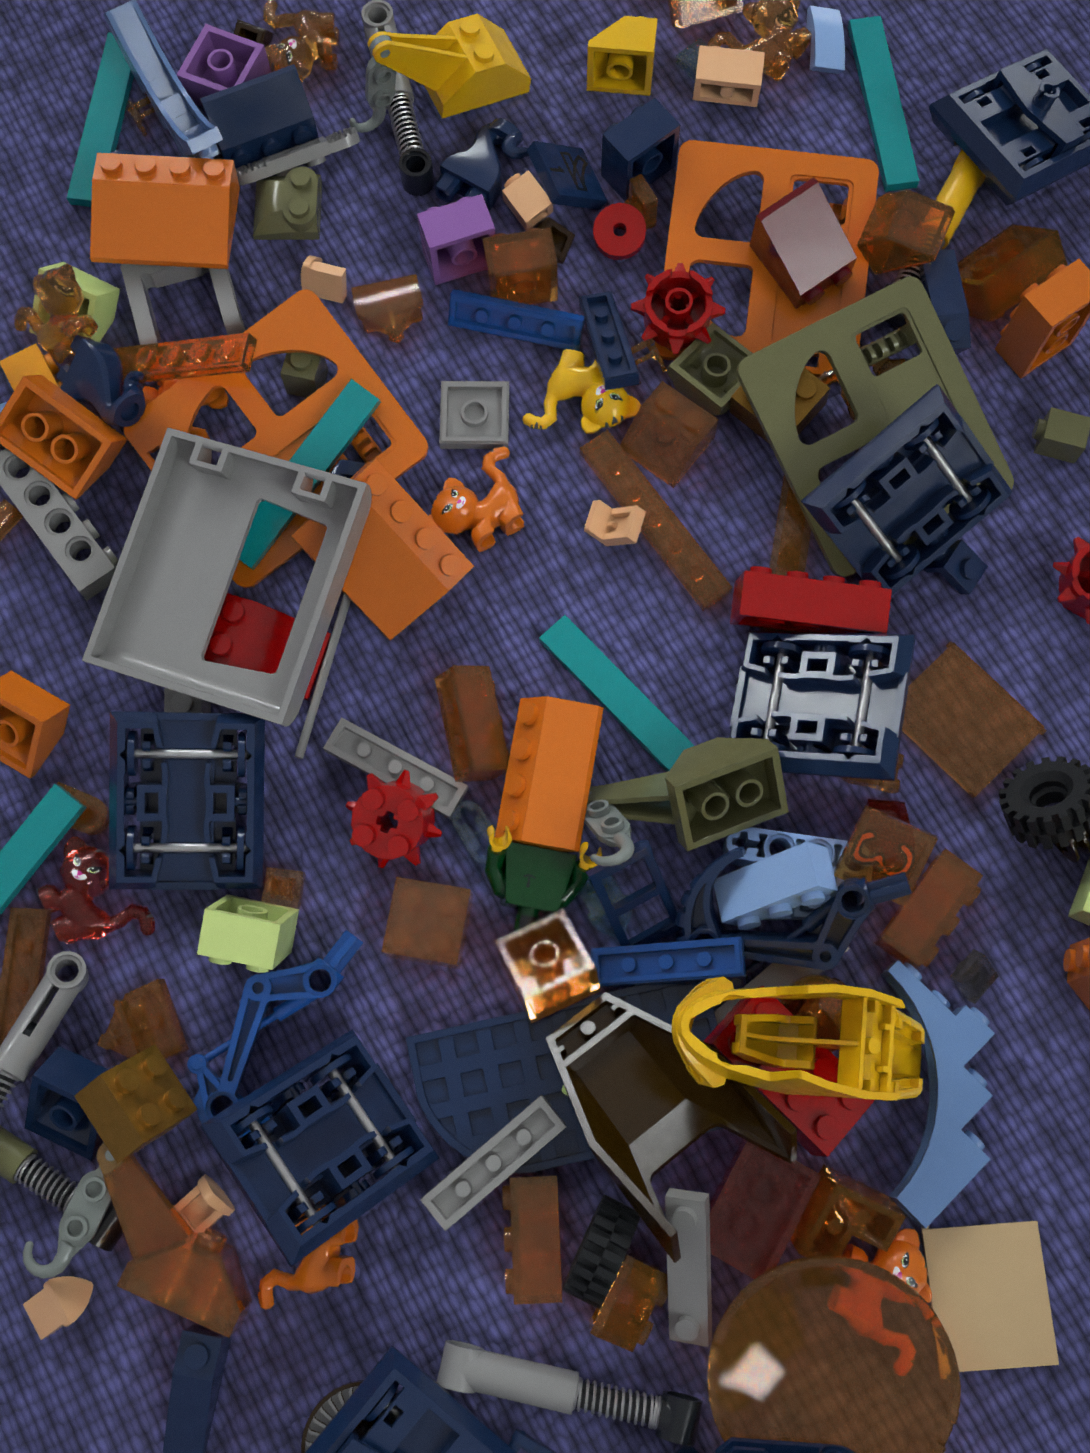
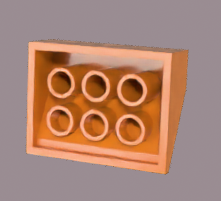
[90,153,240,269]
[290,459,474,640]

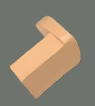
[301,255,347,304]
[169,1174,235,1242]
[23,1276,93,1340]

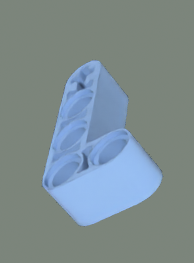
[723,827,873,906]

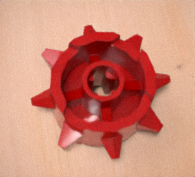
[631,263,726,355]
[1053,537,1090,625]
[346,770,442,868]

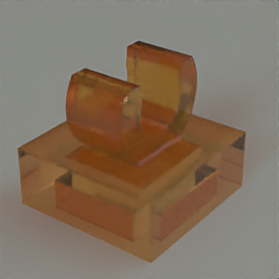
[261,867,306,910]

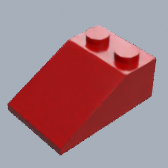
[204,593,331,700]

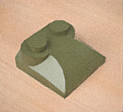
[253,166,322,240]
[667,323,753,415]

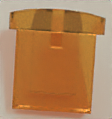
[617,174,658,230]

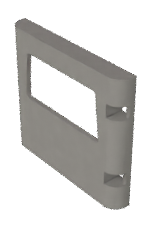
[82,428,372,727]

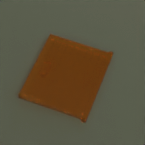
[902,641,1047,799]

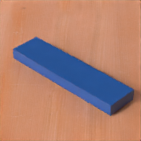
[448,289,585,351]
[591,937,746,988]

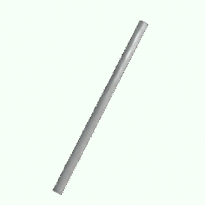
[294,593,351,759]

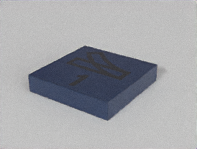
[527,141,608,210]

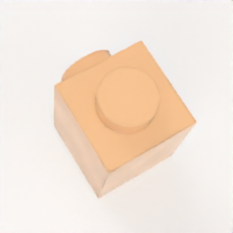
[502,170,553,232]

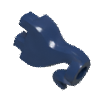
[435,118,529,210]
[57,335,146,427]

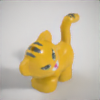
[522,349,641,434]

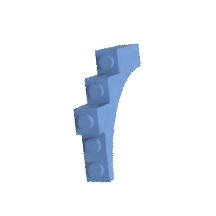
[103,0,223,159]
[880,960,995,1228]

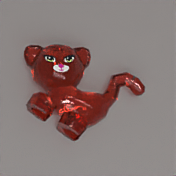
[37,836,155,945]

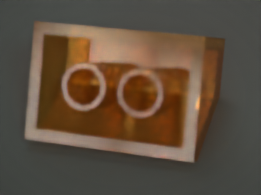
[957,224,1068,322]

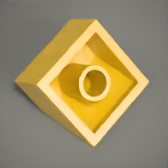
[587,16,658,96]

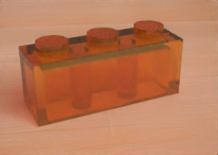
[434,665,510,782]
[874,848,983,968]
[502,1175,563,1305]

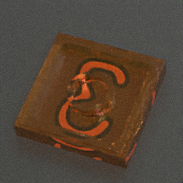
[833,805,938,907]

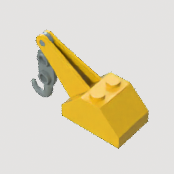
[349,13,531,133]

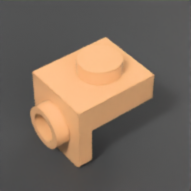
[584,500,646,546]

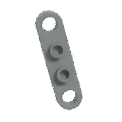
[236,127,360,185]

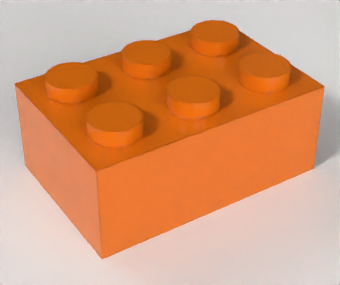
[995,259,1090,379]

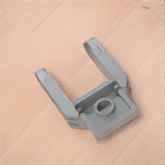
[120,264,246,364]

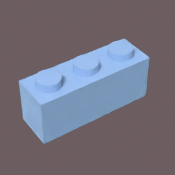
[714,841,838,930]

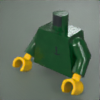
[485,825,602,934]

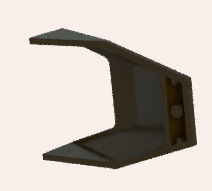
[546,992,797,1263]

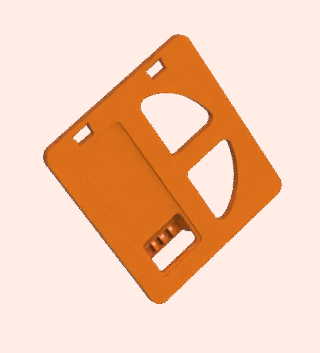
[654,140,879,379]
[123,289,429,588]

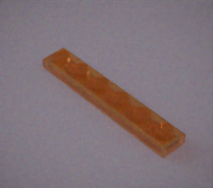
[113,332,257,385]

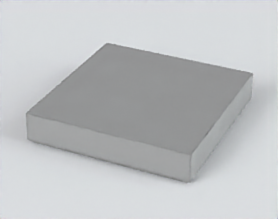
[439,381,510,449]

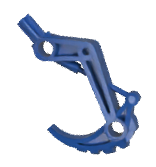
[187,930,363,1146]

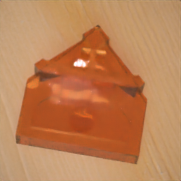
[351,274,424,344]
[97,979,189,1060]

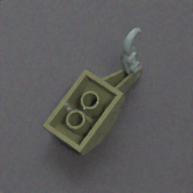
[584,737,789,866]

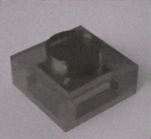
[950,949,999,1004]

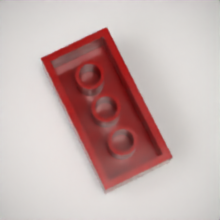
[730,566,892,634]
[704,986,875,1157]

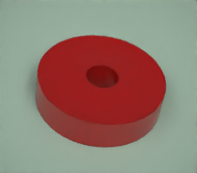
[593,203,646,260]

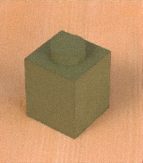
[280,352,328,398]
[1032,407,1090,464]

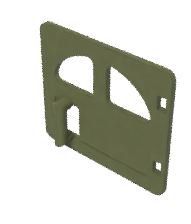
[736,276,1014,577]

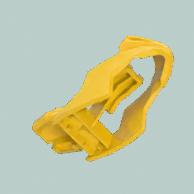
[672,976,925,1101]

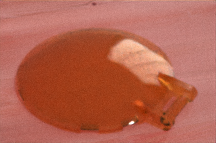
[707,1255,961,1453]

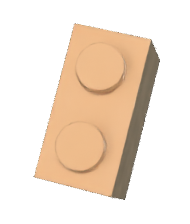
[693,45,765,107]

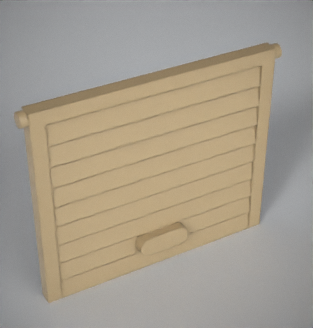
[921,1220,1059,1377]

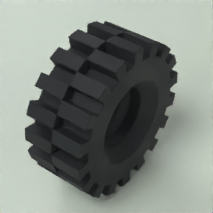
[999,756,1090,849]
[562,1194,640,1309]

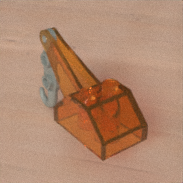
[23,1143,252,1338]

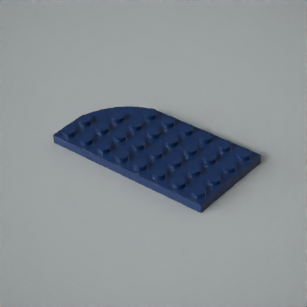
[406,980,723,1173]

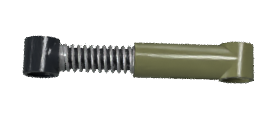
[0,1126,135,1251]

